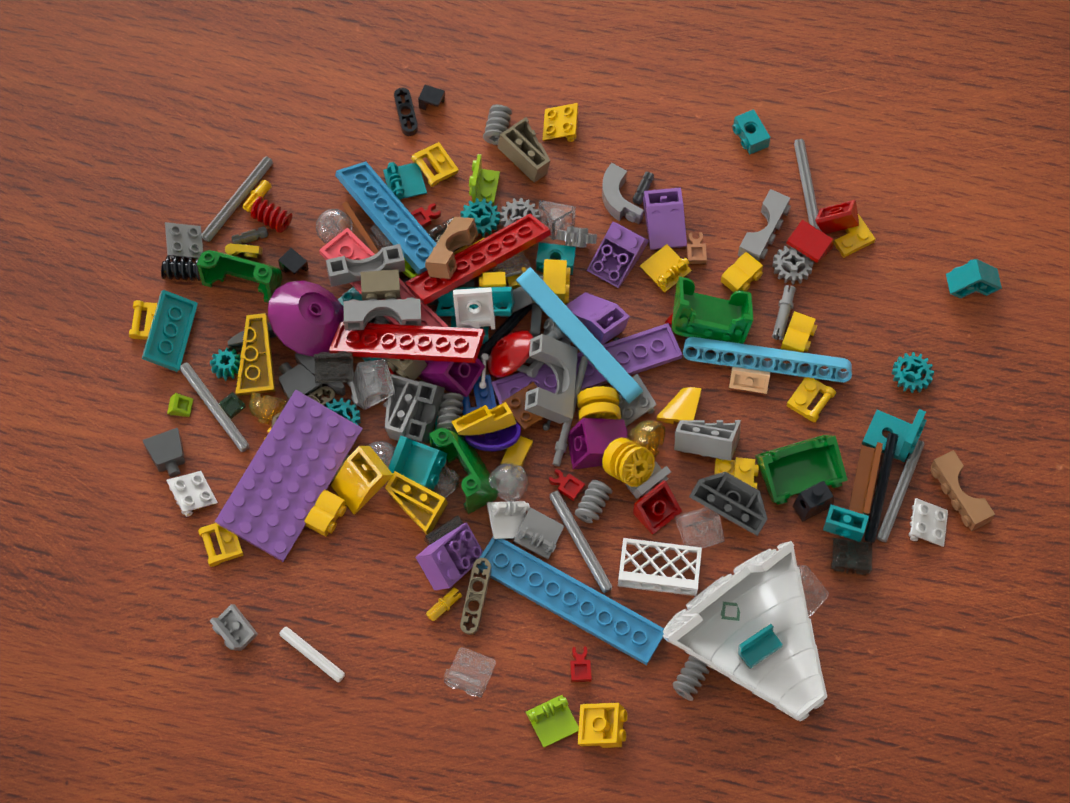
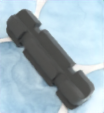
[633,171,654,205]
[231,226,268,244]

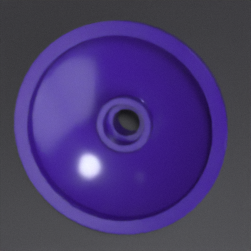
[463,420,521,452]

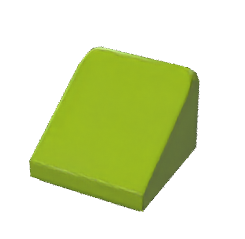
[167,393,193,417]

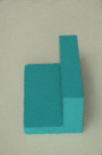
[738,624,783,668]

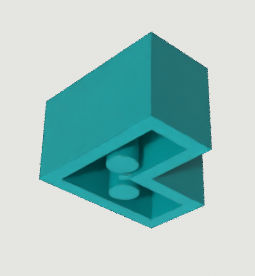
[946,259,1002,298]

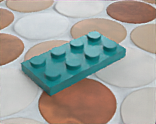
[142,290,198,372]

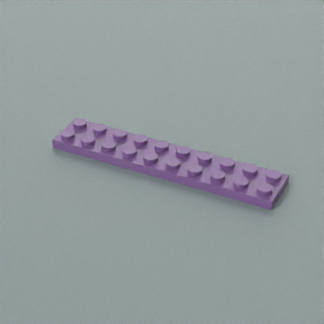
[491,323,683,405]

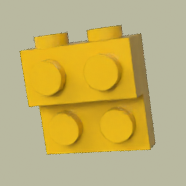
[714,457,759,489]
[578,703,628,748]

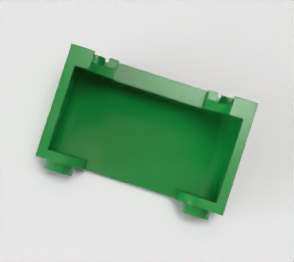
[197,250,283,303]
[672,276,753,344]
[429,428,499,514]
[755,435,848,505]

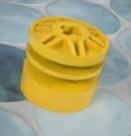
[602,438,655,487]

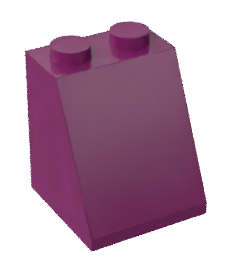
[419,358,485,397]
[567,418,628,469]

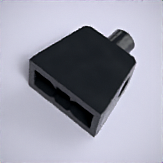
[792,481,834,522]

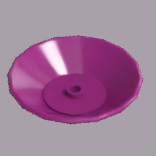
[268,280,344,357]

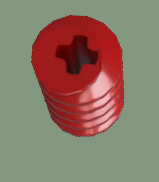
[251,196,293,233]

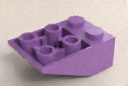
[643,188,687,250]
[586,221,649,288]
[566,292,630,345]
[416,522,483,590]

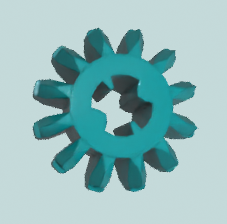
[210,347,241,380]

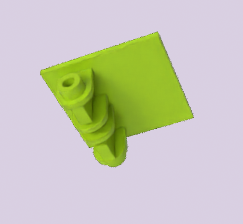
[526,695,579,748]

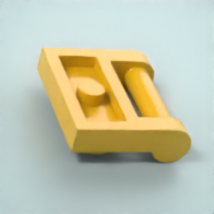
[411,142,459,187]
[225,244,263,258]
[129,300,157,340]
[786,377,836,422]
[198,523,243,567]

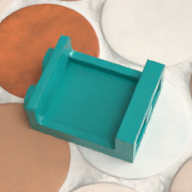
[388,436,448,490]

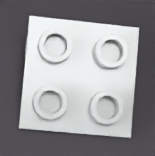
[166,471,218,517]
[909,498,948,547]
[487,501,530,539]

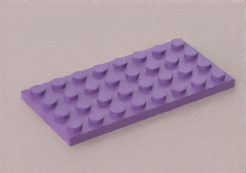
[215,389,363,562]

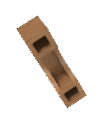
[425,217,478,279]
[931,450,995,532]

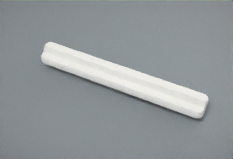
[279,627,345,682]

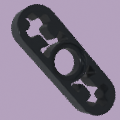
[394,87,418,136]

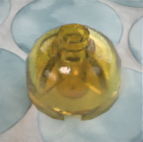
[249,392,287,425]
[629,420,665,458]

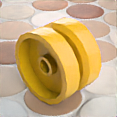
[577,386,621,421]

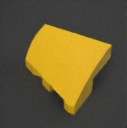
[656,387,701,424]

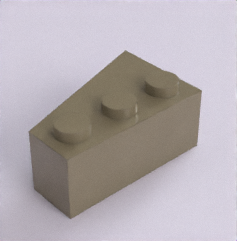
[497,117,550,183]

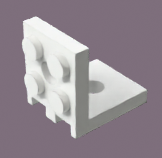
[453,287,495,329]

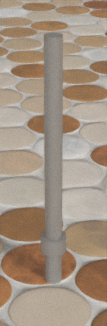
[553,356,589,466]

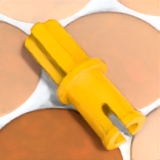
[243,180,272,212]
[426,587,462,621]

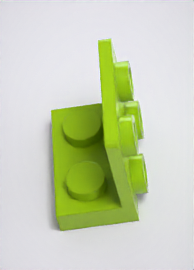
[469,154,500,206]

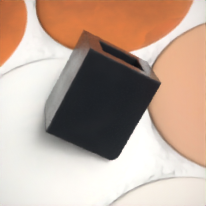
[418,85,445,110]
[278,248,309,274]

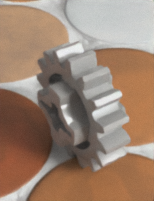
[500,198,540,227]
[557,226,597,248]
[772,246,813,284]

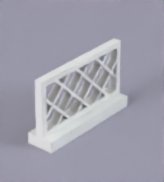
[618,538,702,596]

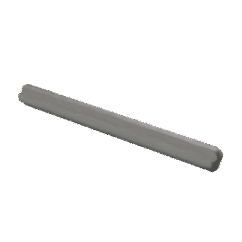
[794,139,822,232]
[201,156,273,242]
[180,362,249,452]
[877,440,924,542]
[550,491,612,593]

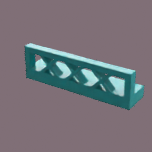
[436,287,515,316]

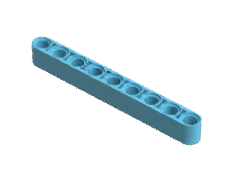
[516,267,643,404]
[683,337,852,382]

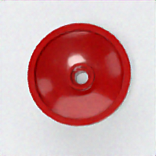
[487,330,534,378]

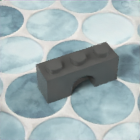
[404,381,445,444]

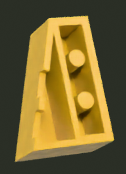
[385,471,448,537]

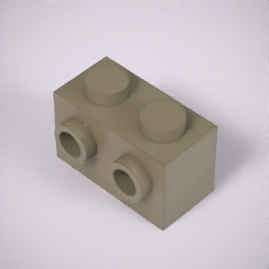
[360,269,401,301]
[385,358,427,380]

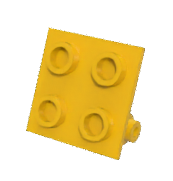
[542,103,578,142]
[640,244,692,293]

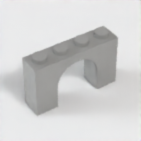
[525,334,578,424]

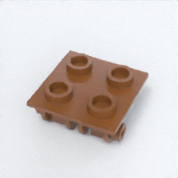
[502,382,544,430]

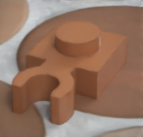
[687,232,707,264]

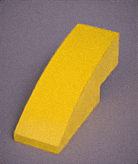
[451,402,517,435]

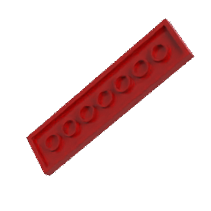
[405,214,551,305]
[329,322,485,363]

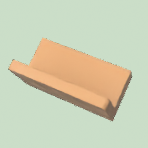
[729,367,770,394]

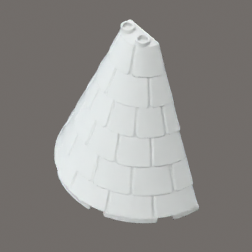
[663,541,828,721]

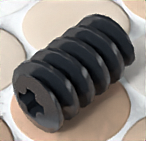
[161,256,201,282]

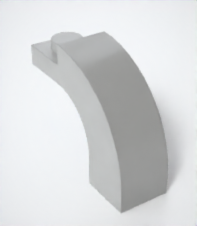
[602,163,644,224]

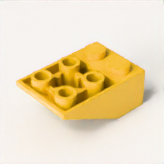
[331,446,393,514]

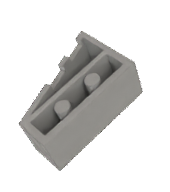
[385,374,419,441]
[674,420,741,461]

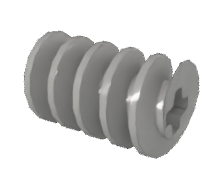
[483,104,512,145]
[436,393,464,432]
[575,480,613,523]
[672,655,710,701]

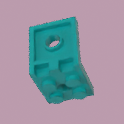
[862,409,927,462]

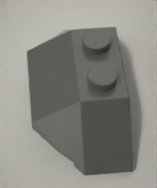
[689,471,767,536]

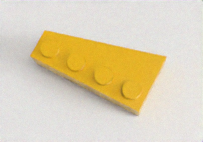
[235,313,275,396]

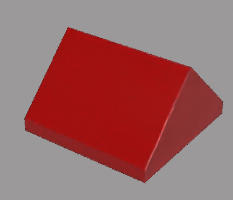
[815,200,859,234]
[786,220,833,263]
[633,480,682,534]

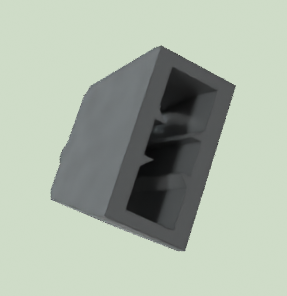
[278,362,322,401]
[143,428,185,477]

